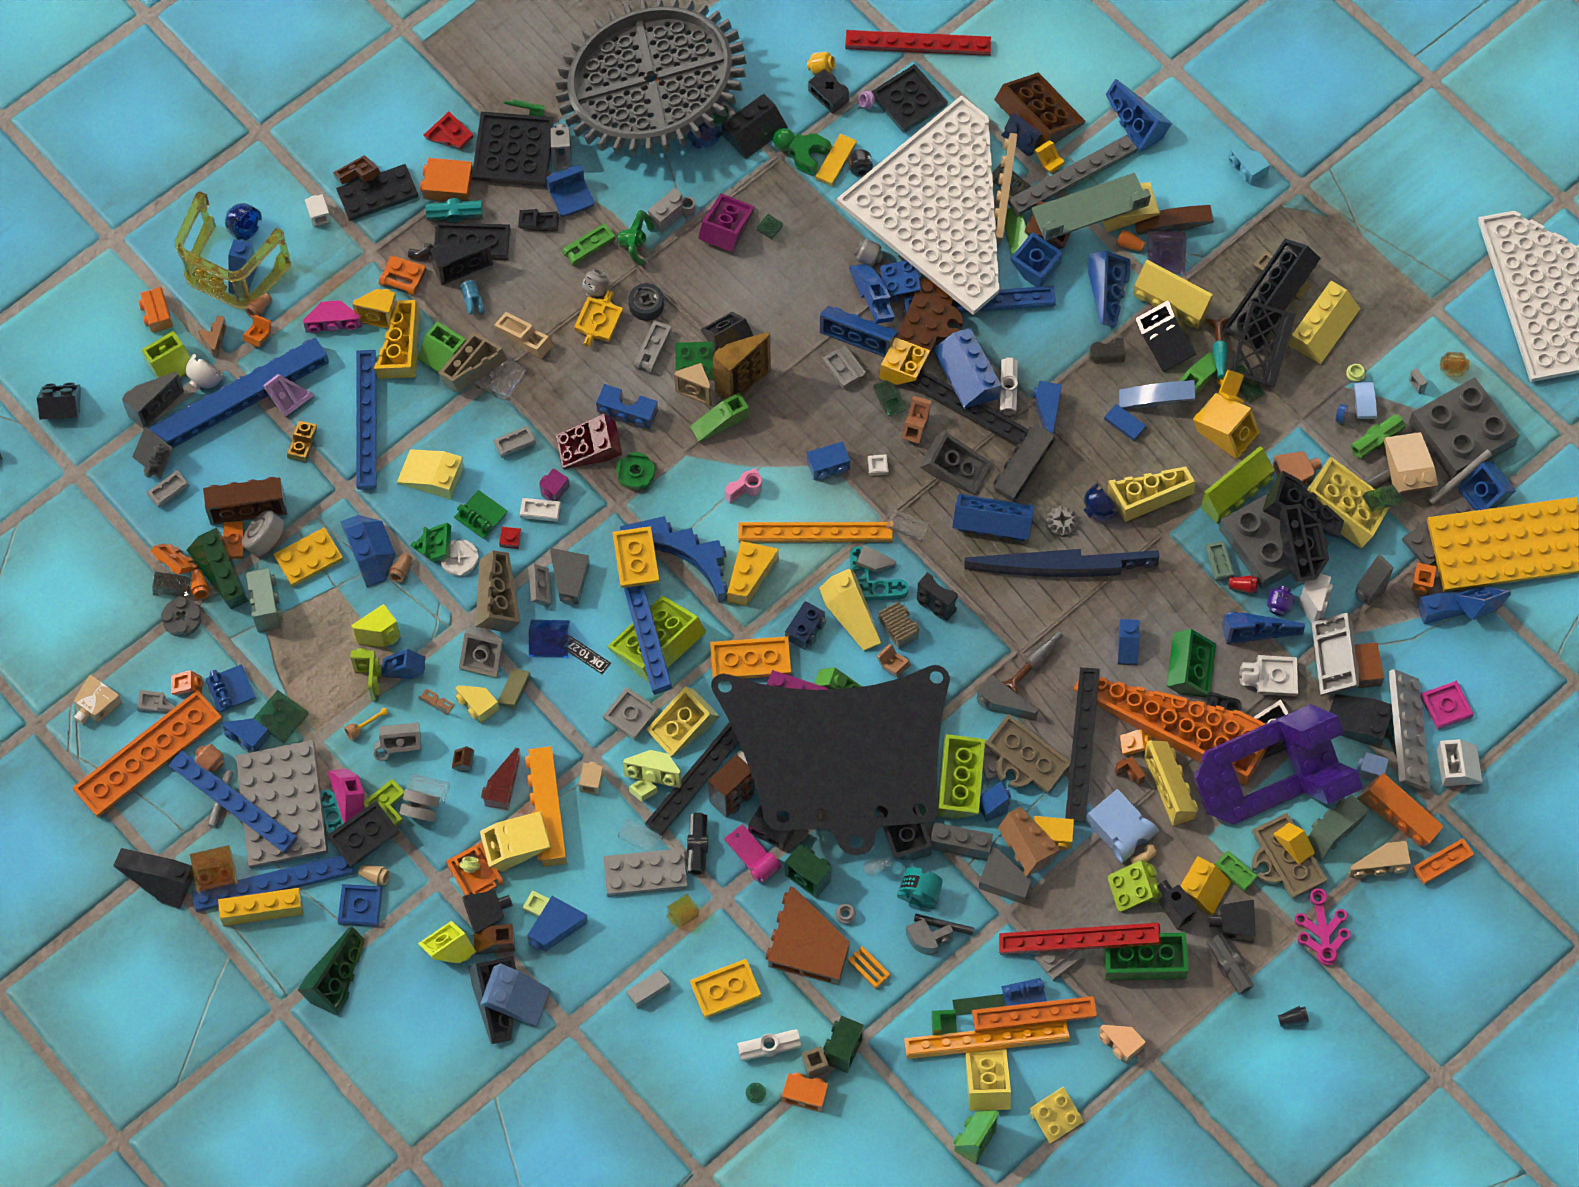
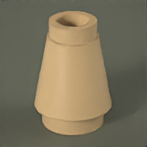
[358,865,390,886]

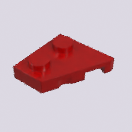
[423,111,474,149]

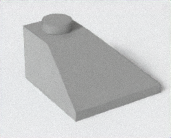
[459,625,503,677]

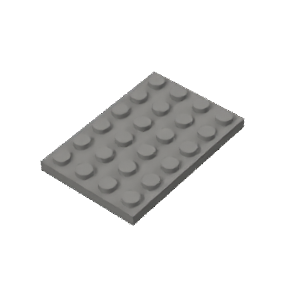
[236,740,328,868]

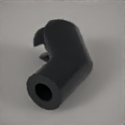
[408,243,434,260]

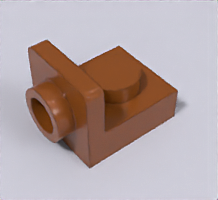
[1115,756,1145,786]

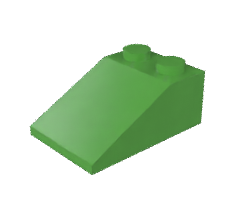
[953,1110,999,1164]

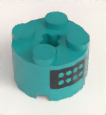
[897,867,943,910]

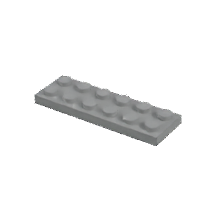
[1389,669,1430,791]

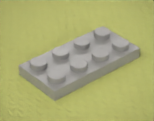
[603,848,687,897]

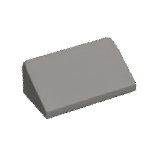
[626,970,671,1008]

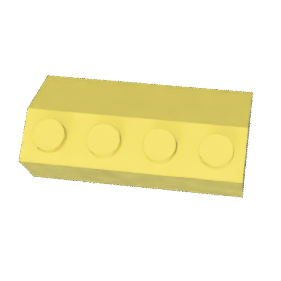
[1133,260,1213,329]
[1289,281,1361,364]
[1144,740,1198,826]

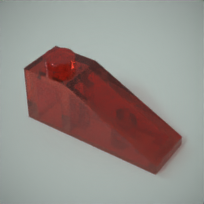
[481,748,521,810]

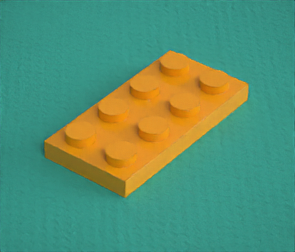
[710,636,791,679]

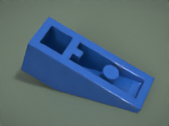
[1033,381,1062,433]
[1418,592,1466,624]

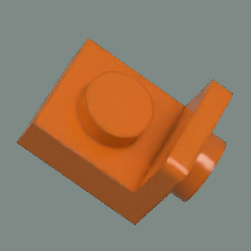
[171,670,203,696]

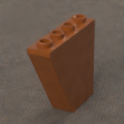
[765,886,850,986]

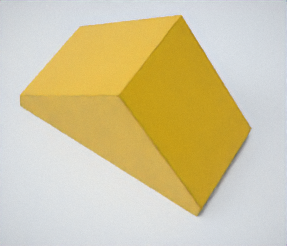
[1273,823,1315,865]

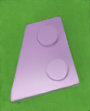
[263,374,314,417]

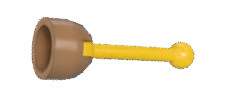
[344,708,388,741]

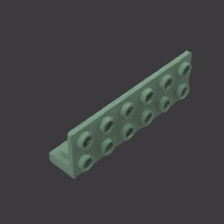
[1031,173,1151,241]

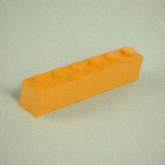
[525,746,567,867]

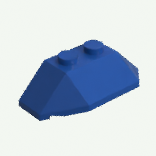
[340,515,396,587]

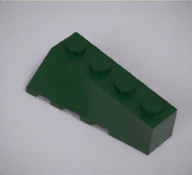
[186,528,249,609]

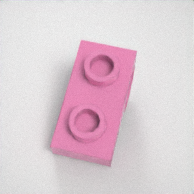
[725,468,762,503]

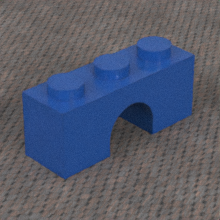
[596,384,658,429]

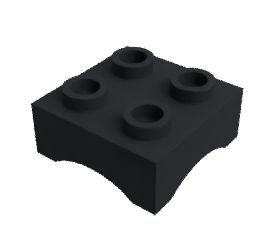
[917,572,958,621]

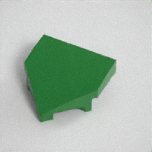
[410,522,451,562]

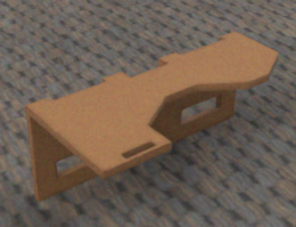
[418,688,454,715]

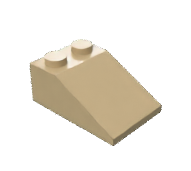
[1384,432,1438,495]

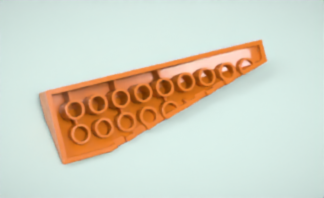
[1073,677,1268,786]

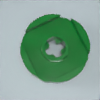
[616,452,655,490]

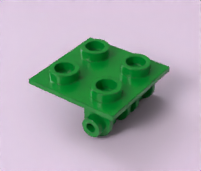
[675,342,714,380]
[454,490,508,539]

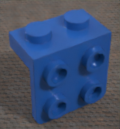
[546,164,595,217]

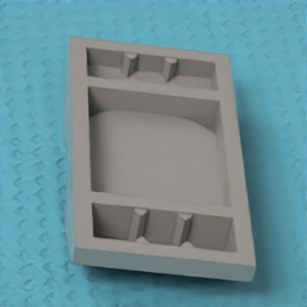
[1311,613,1359,696]

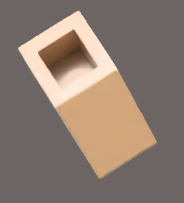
[1099,1025,1146,1063]

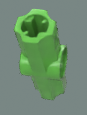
[1351,414,1406,459]

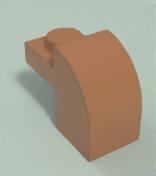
[901,396,932,443]

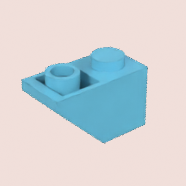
[1228,147,1270,185]

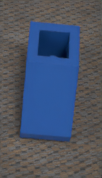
[222,718,270,752]
[979,782,1011,822]

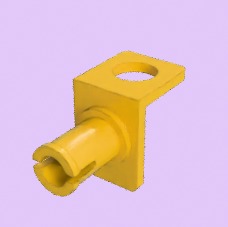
[1216,370,1244,403]

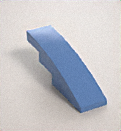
[1119,380,1195,409]

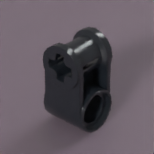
[1206,692,1242,711]

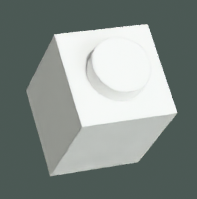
[305,194,331,227]

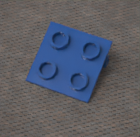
[880,260,921,302]
[205,664,256,712]
[1001,978,1047,1006]

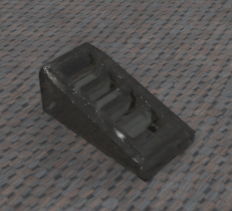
[992,163,1031,196]

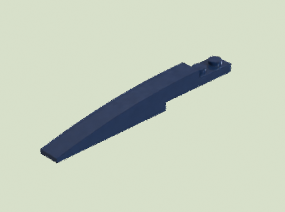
[964,549,1160,577]

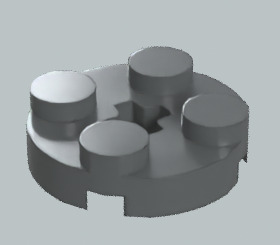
[161,597,201,636]

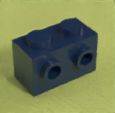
[785,601,826,650]

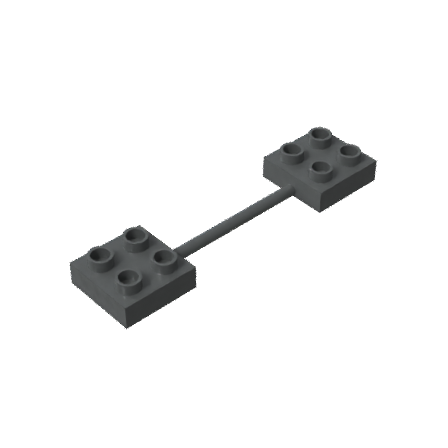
[1219,377,1519,589]

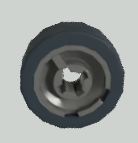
[628,283,664,321]

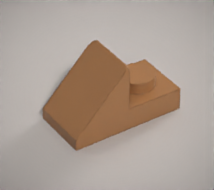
[198,316,227,358]

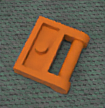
[378,255,426,295]

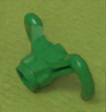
[618,210,654,266]

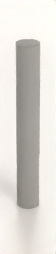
[208,770,233,828]

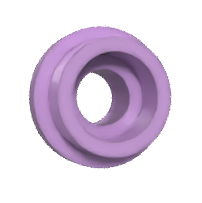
[858,91,875,109]

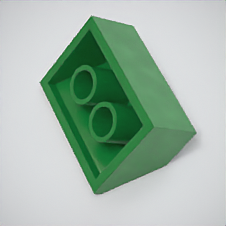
[1167,629,1216,697]

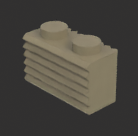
[878,601,920,649]

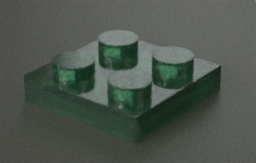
[253,690,309,744]

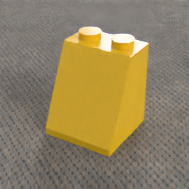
[1193,393,1260,459]

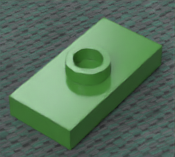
[1214,851,1258,892]

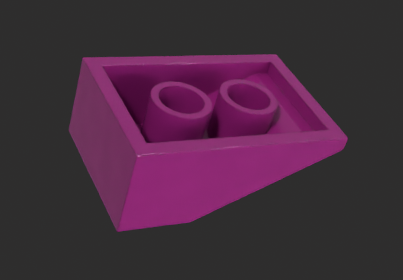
[698,193,755,252]

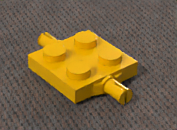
[574,290,623,348]

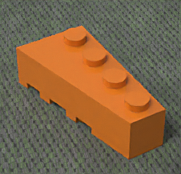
[1357,773,1444,847]

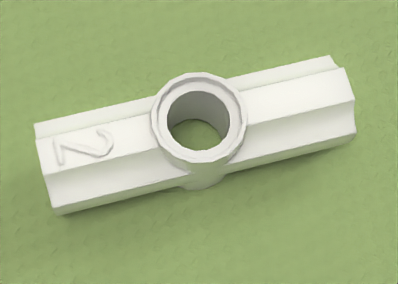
[1000,358,1018,416]
[737,1029,801,1062]

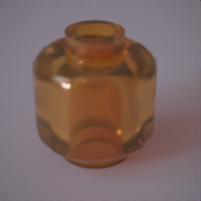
[1440,352,1470,377]

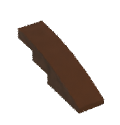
[1135,205,1214,235]

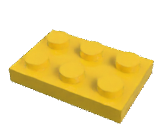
[612,526,659,588]
[273,527,343,587]
[689,959,761,1019]

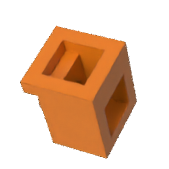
[1411,562,1437,595]

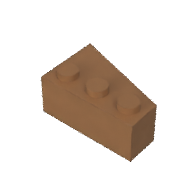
[998,806,1061,877]

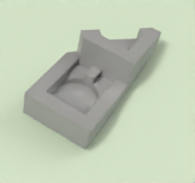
[856,545,896,574]
[137,690,175,712]

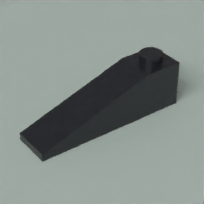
[1263,471,1344,538]
[468,956,516,1044]

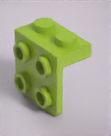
[350,648,382,701]
[1108,860,1162,912]

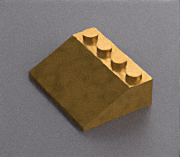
[713,332,771,400]

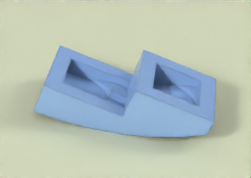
[1353,382,1377,419]

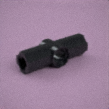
[687,813,708,875]

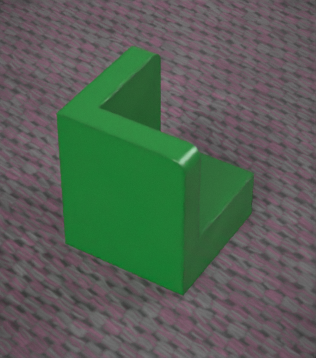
[931,1010,957,1035]

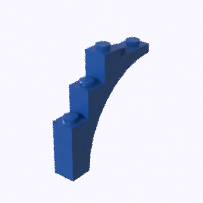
[620,516,728,602]

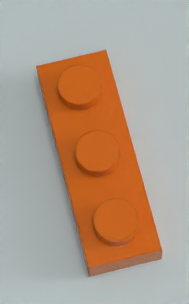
[1412,838,1474,886]

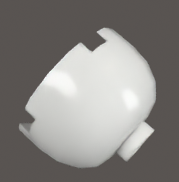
[186,354,224,389]

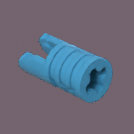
[460,280,485,315]

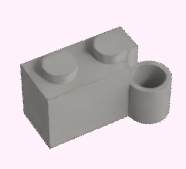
[648,188,695,233]
[374,722,421,761]

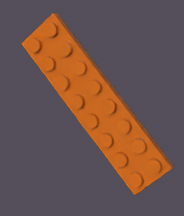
[72,690,223,818]

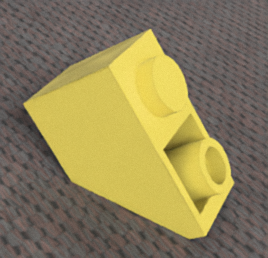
[455,685,499,723]

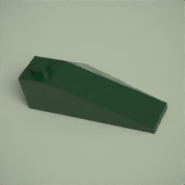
[298,926,365,1015]

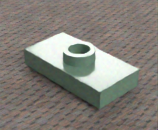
[1205,541,1234,581]

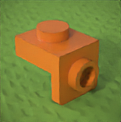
[243,315,272,347]

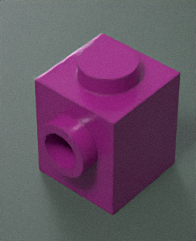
[539,468,570,501]

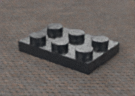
[327,801,400,868]

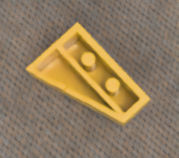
[727,541,779,606]

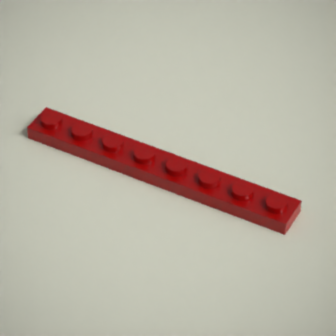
[845,30,991,56]
[999,923,1161,955]

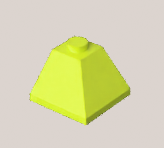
[418,921,476,963]

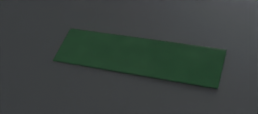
[952,994,1006,1015]

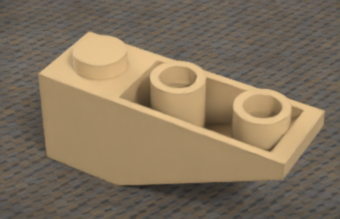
[1348,841,1411,878]

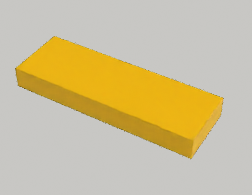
[815,134,857,186]

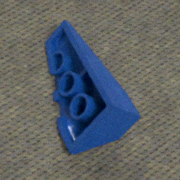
[1106,79,1172,151]
[1088,250,1130,328]
[1222,612,1305,644]

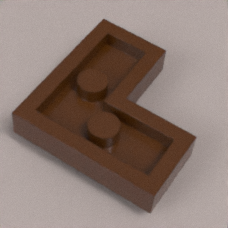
[333,155,380,185]

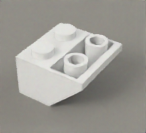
[1299,574,1333,624]
[1437,739,1482,787]

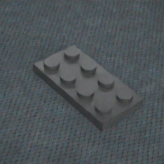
[1402,497,1475,565]

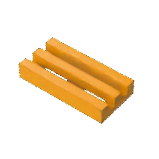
[847,946,890,989]

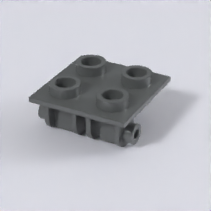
[132,427,173,479]

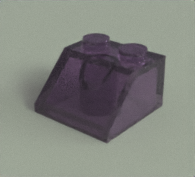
[1147,231,1187,274]

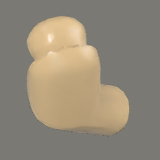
[1130,844,1157,864]

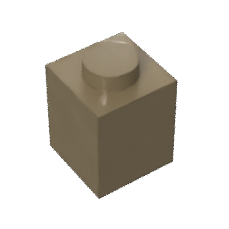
[802,1046,828,1079]

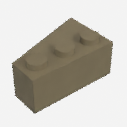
[438,331,507,393]

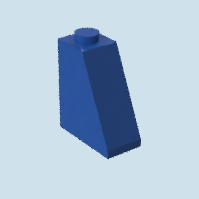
[228,239,258,297]
[527,896,588,952]

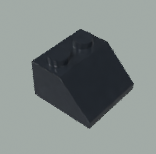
[700,312,754,352]

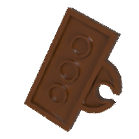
[896,278,963,355]

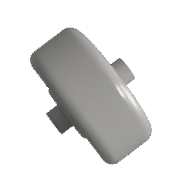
[242,510,284,556]

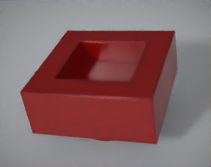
[499,526,521,549]

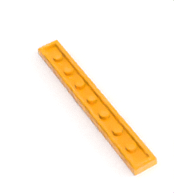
[738,522,893,542]
[904,1021,1070,1059]

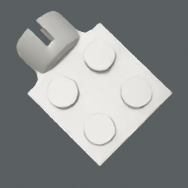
[1239,655,1298,697]

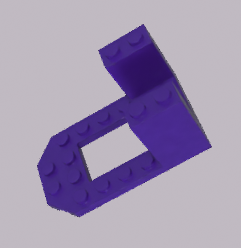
[1194,704,1364,825]

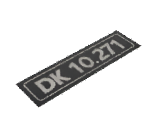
[557,633,611,674]

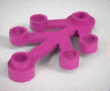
[1294,888,1350,966]

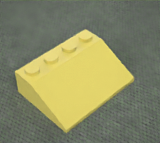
[1307,457,1392,549]

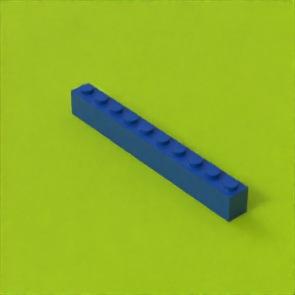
[149,337,329,448]

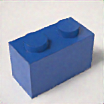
[807,441,850,480]

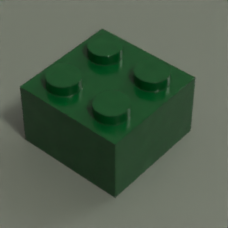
[785,844,832,899]
[823,1015,864,1073]

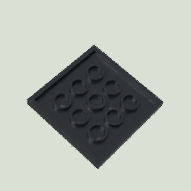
[472,111,554,186]

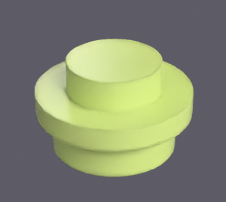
[1346,364,1365,382]
[460,857,480,873]

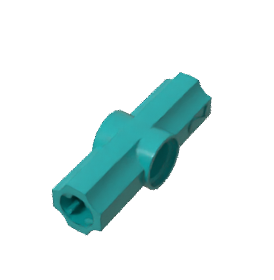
[425,198,483,223]

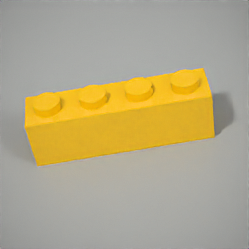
[218,888,304,926]

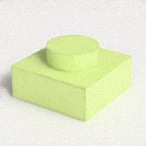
[629,780,657,802]
[523,891,550,917]

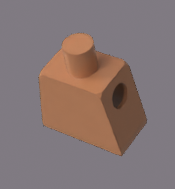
[1272,451,1322,486]

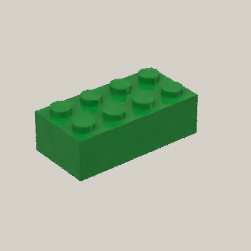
[1103,932,1188,981]

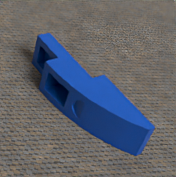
[849,264,895,324]

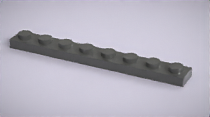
[1008,135,1137,216]

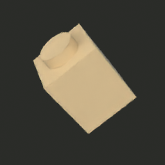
[579,762,604,795]

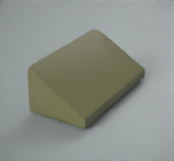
[498,669,531,710]

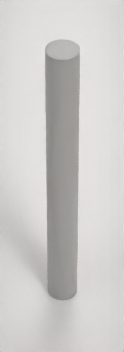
[1428,449,1492,505]

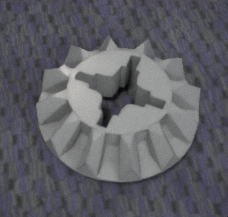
[1047,506,1078,535]

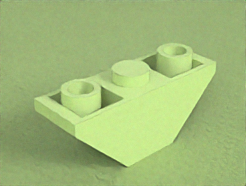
[623,750,681,788]

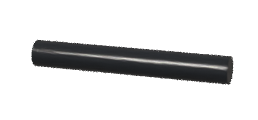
[914,913,974,935]

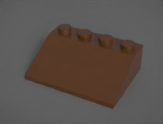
[994,72,1086,147]

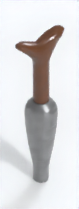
[1002,631,1063,694]

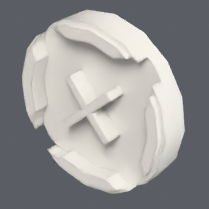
[440,540,479,577]

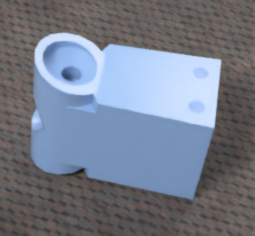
[1086,789,1159,863]

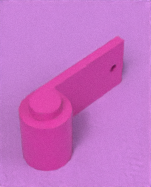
[724,824,782,883]

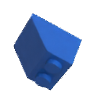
[1010,232,1063,287]
[1457,462,1516,511]

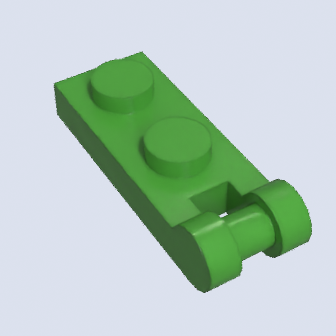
[562,223,616,266]

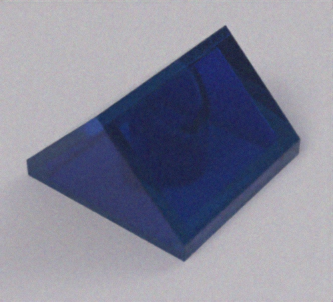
[528,619,570,658]

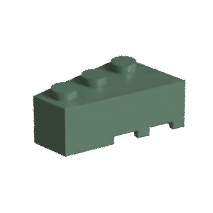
[246,568,283,632]
[1308,794,1369,862]

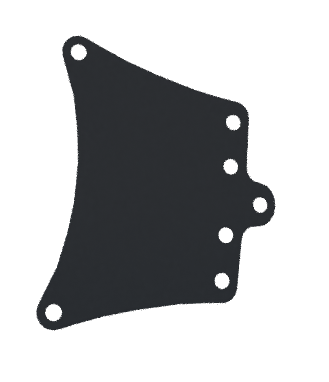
[711,665,950,855]

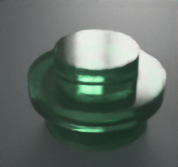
[746,1083,766,1103]

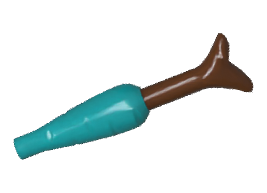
[1206,317,1230,380]

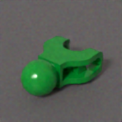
[773,128,832,176]

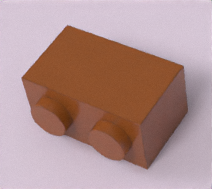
[1355,642,1384,688]

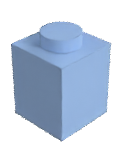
[1356,752,1389,781]

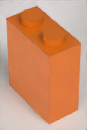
[420,158,473,201]

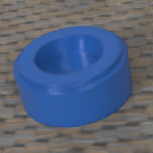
[1336,404,1348,424]

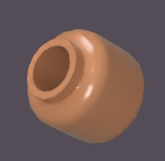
[195,744,225,773]

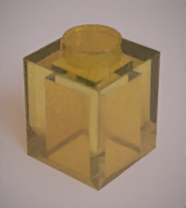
[666,894,699,929]

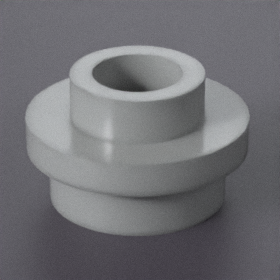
[836,904,856,924]

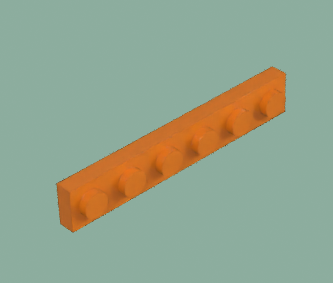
[972,996,1097,1032]

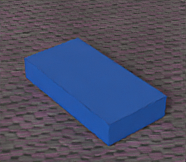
[1104,404,1146,441]

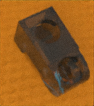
[1089,337,1125,364]
[152,572,191,597]

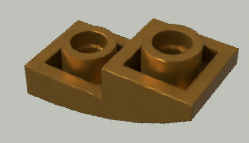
[287,420,317,462]

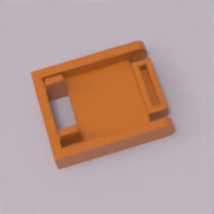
[446,842,504,896]

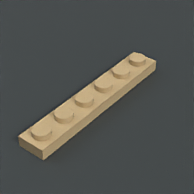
[994,133,1017,244]

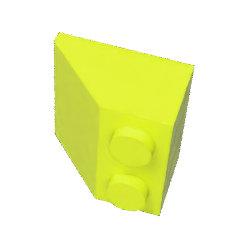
[351,604,401,647]

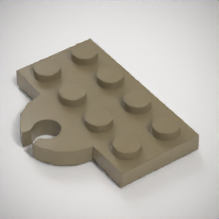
[985,714,1071,793]
[1252,813,1327,900]

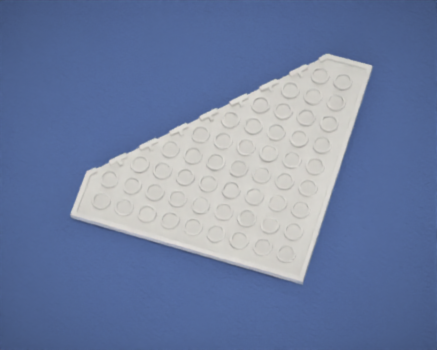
[836,95,999,315]
[1478,211,1579,382]

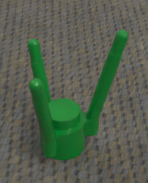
[503,99,545,116]

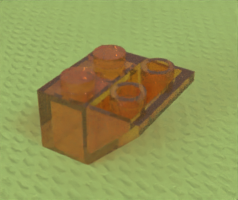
[190,845,237,892]

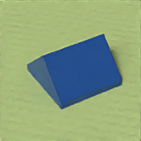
[1455,586,1511,620]

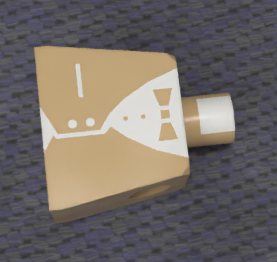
[74,675,122,725]

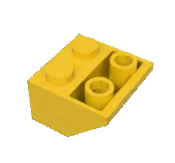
[879,337,930,385]

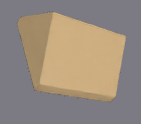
[674,363,711,406]

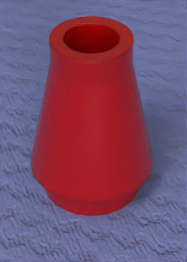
[1229,575,1258,594]

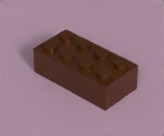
[203,477,287,525]

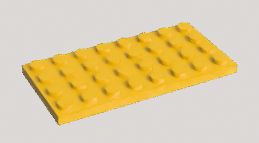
[1427,497,1579,592]

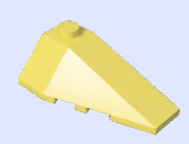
[819,569,882,651]

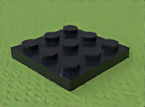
[871,64,948,133]

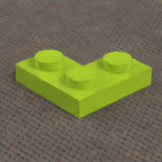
[364,779,405,827]

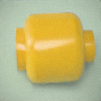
[807,52,836,76]

